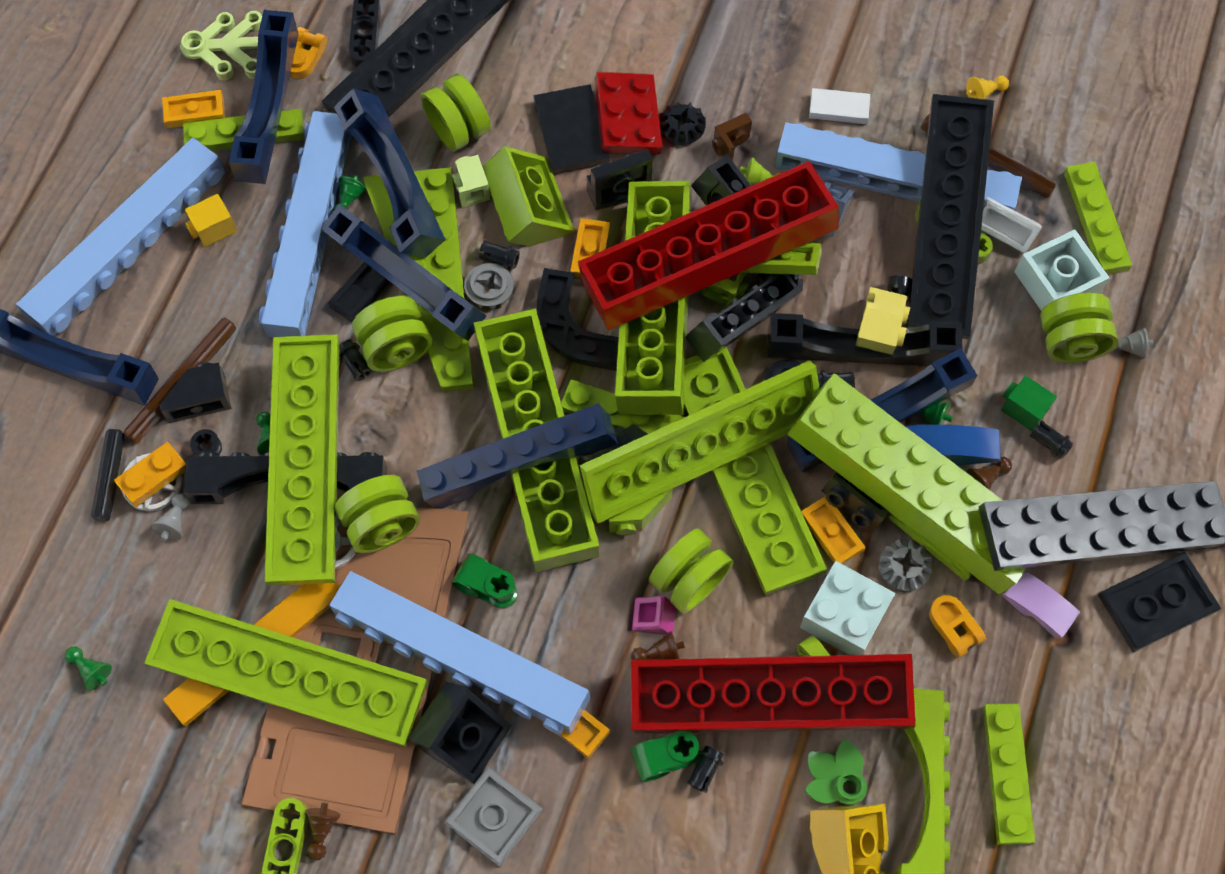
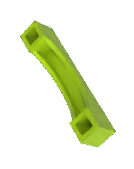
[896,688,950,874]

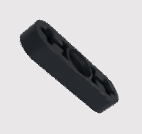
[349,0,381,67]

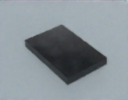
[533,84,611,174]
[1098,552,1222,653]

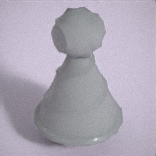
[1111,328,1153,359]
[152,493,189,541]

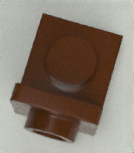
[712,113,752,161]

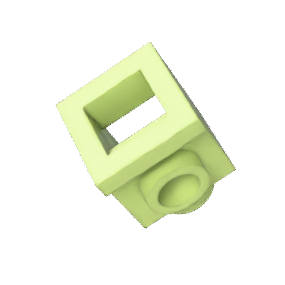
[452,155,491,208]

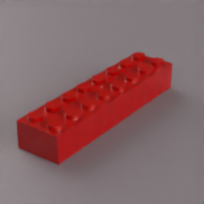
[578,161,839,331]
[631,654,916,734]

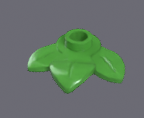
[805,739,867,805]

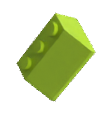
[482,146,574,246]

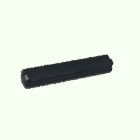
[91,429,125,522]

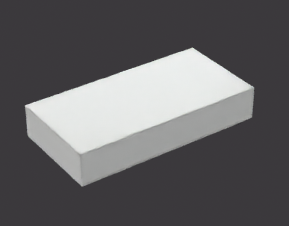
[809,88,870,124]
[981,196,1042,253]

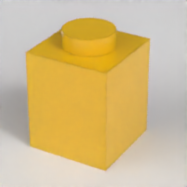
[185,194,237,247]

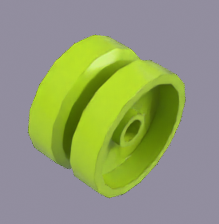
[420,73,491,152]
[1040,292,1119,363]
[352,296,432,372]
[335,475,421,553]
[649,528,734,614]

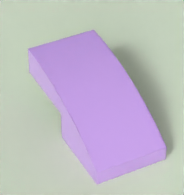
[1002,571,1080,638]

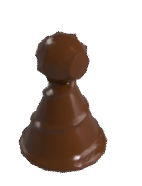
[966,457,1013,490]
[631,631,685,660]
[306,802,341,860]

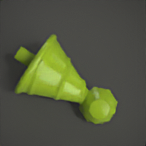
[739,157,780,185]

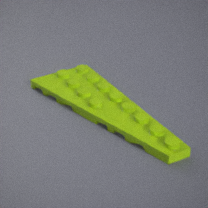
[364,167,474,392]

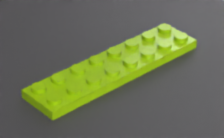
[265,334,339,586]
[684,347,827,596]
[580,360,819,523]
[144,599,428,747]

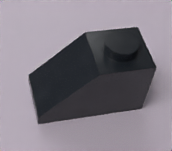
[160,362,232,423]

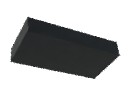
[328,262,390,323]

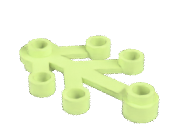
[180,11,262,81]

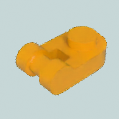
[290,27,328,79]
[929,595,986,658]

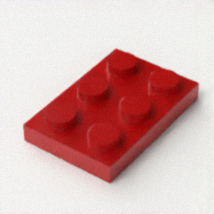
[595,72,662,154]

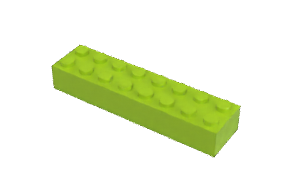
[615,181,693,415]
[474,308,599,573]
[787,373,1026,594]

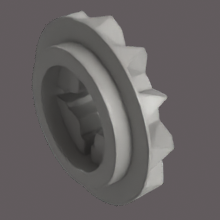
[464,263,514,309]
[879,539,933,591]

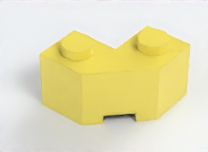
[855,287,910,355]

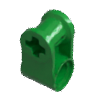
[451,553,518,609]
[631,731,699,782]

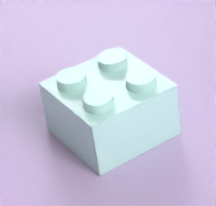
[1014,229,1110,311]
[800,561,895,655]

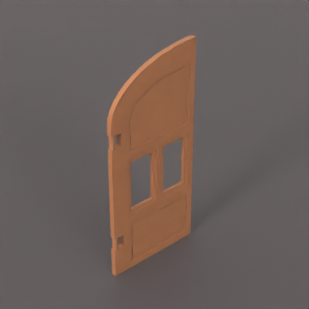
[242,508,469,835]

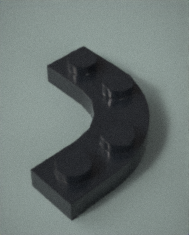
[537,268,619,371]

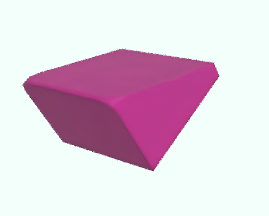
[632,596,676,635]

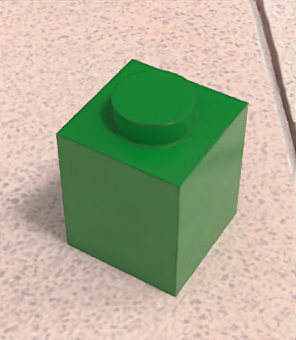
[1001,375,1057,431]

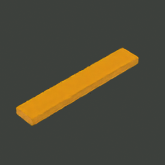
[163,581,340,727]

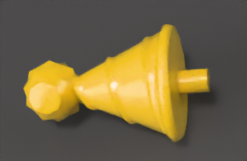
[966,75,1009,99]

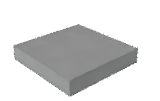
[444,767,543,867]

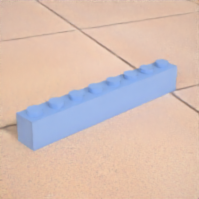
[259,111,352,338]
[775,122,1022,211]
[16,138,225,336]
[329,571,590,735]

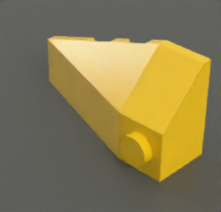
[810,804,889,874]

